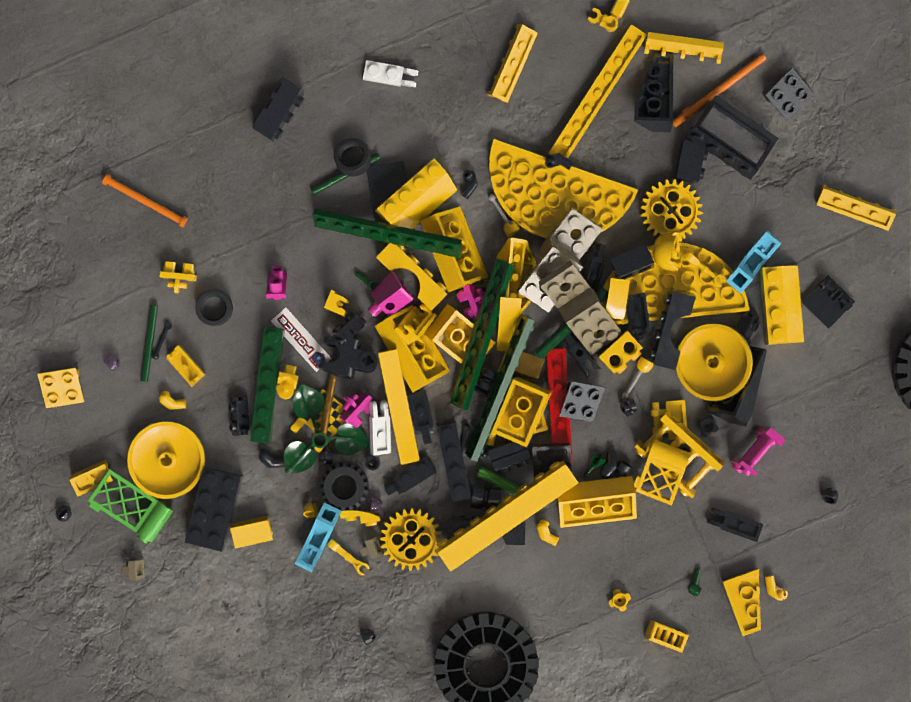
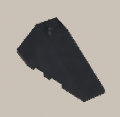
[634,53,674,133]
[705,346,767,427]

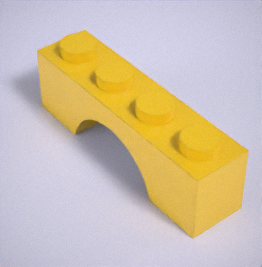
[376,243,447,311]

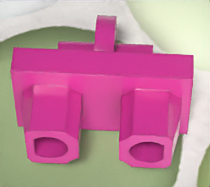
[266,266,288,300]
[457,283,484,319]
[339,392,373,428]

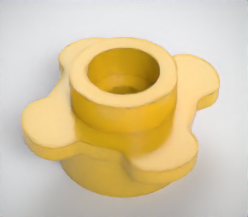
[609,589,631,611]

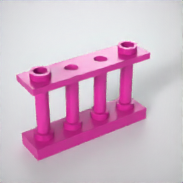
[730,426,785,476]

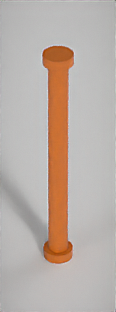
[102,174,188,228]

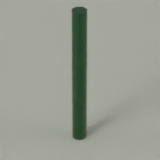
[311,153,381,196]
[141,305,158,382]

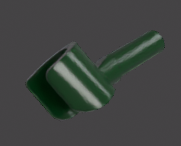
[355,272,379,291]
[583,454,606,478]
[688,568,702,596]

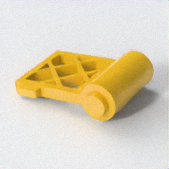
[634,439,691,506]

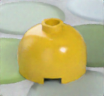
[650,232,683,271]

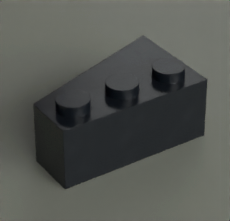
[252,77,305,142]

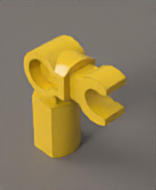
[588,0,630,32]

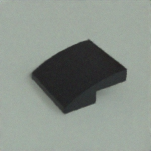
[532,443,572,481]

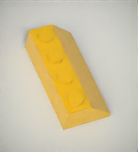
[375,158,457,229]
[420,206,488,293]
[759,266,804,345]
[375,305,450,392]
[557,476,637,528]

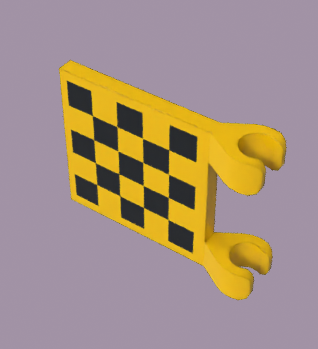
[291,389,345,453]

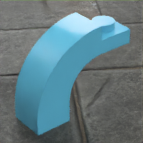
[726,230,782,293]
[295,503,341,572]

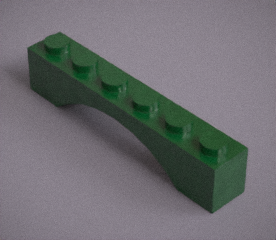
[250,326,285,444]

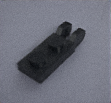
[706,507,764,542]

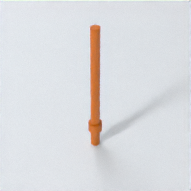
[672,54,766,128]

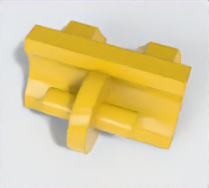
[160,262,197,294]
[276,365,298,399]

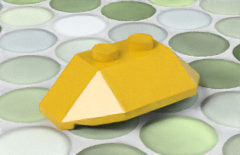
[496,238,536,315]

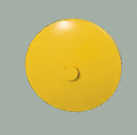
[676,324,753,401]
[127,422,205,499]

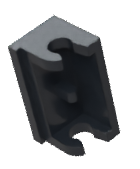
[610,244,654,280]
[626,293,651,334]

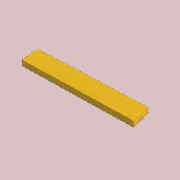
[377,348,420,465]

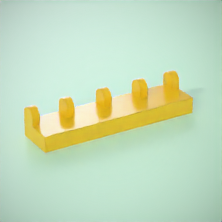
[487,24,538,103]
[644,32,724,64]
[816,184,896,231]

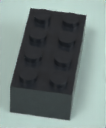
[185,467,243,552]

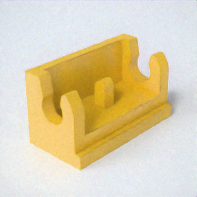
[324,290,349,317]
[394,304,437,345]
[166,345,206,387]
[69,459,113,497]
[230,515,273,548]

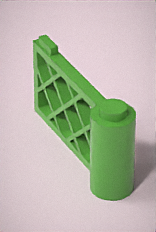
[88,468,174,544]

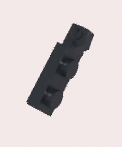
[582,242,606,293]
[407,390,434,445]
[384,456,437,496]

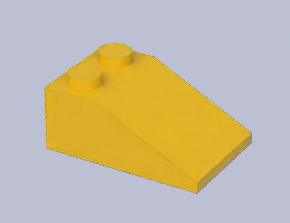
[424,304,495,364]
[492,377,552,447]

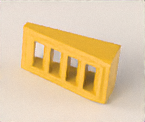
[644,620,689,653]

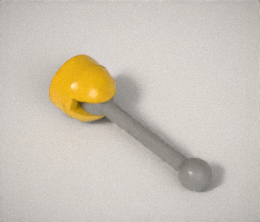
[488,194,520,237]
[622,357,653,399]

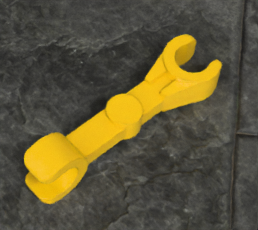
[683,252,727,287]
[328,539,369,575]

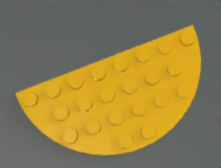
[489,139,638,239]
[602,242,750,325]

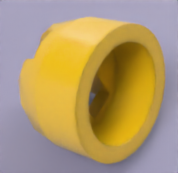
[303,502,319,518]

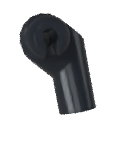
[545,153,574,170]
[461,170,478,200]
[258,449,285,468]
[600,451,617,479]

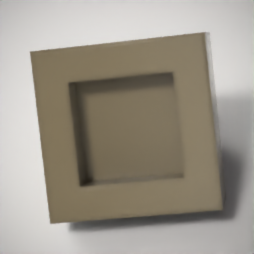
[360,536,384,559]
[121,559,145,580]

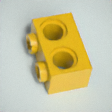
[598,331,643,374]

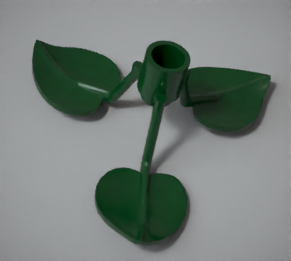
[284,384,369,474]

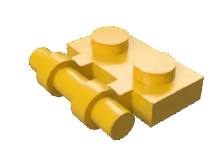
[651,400,687,441]

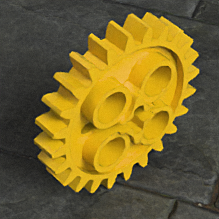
[640,179,703,239]
[380,508,442,571]

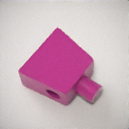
[368,271,413,317]

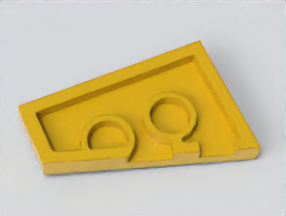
[722,568,761,636]

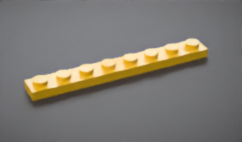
[548,25,647,158]

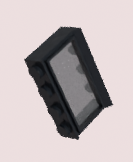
[687,95,779,180]

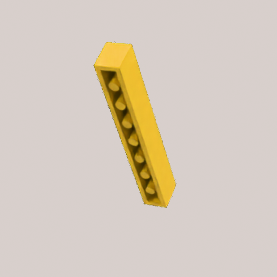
[436,461,578,571]

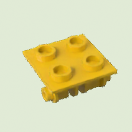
[38,367,84,408]

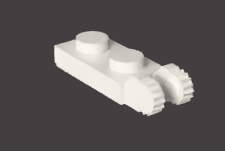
[363,60,419,87]
[369,400,391,455]

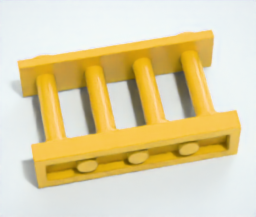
[635,410,725,498]

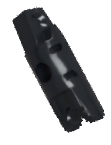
[564,333,601,378]

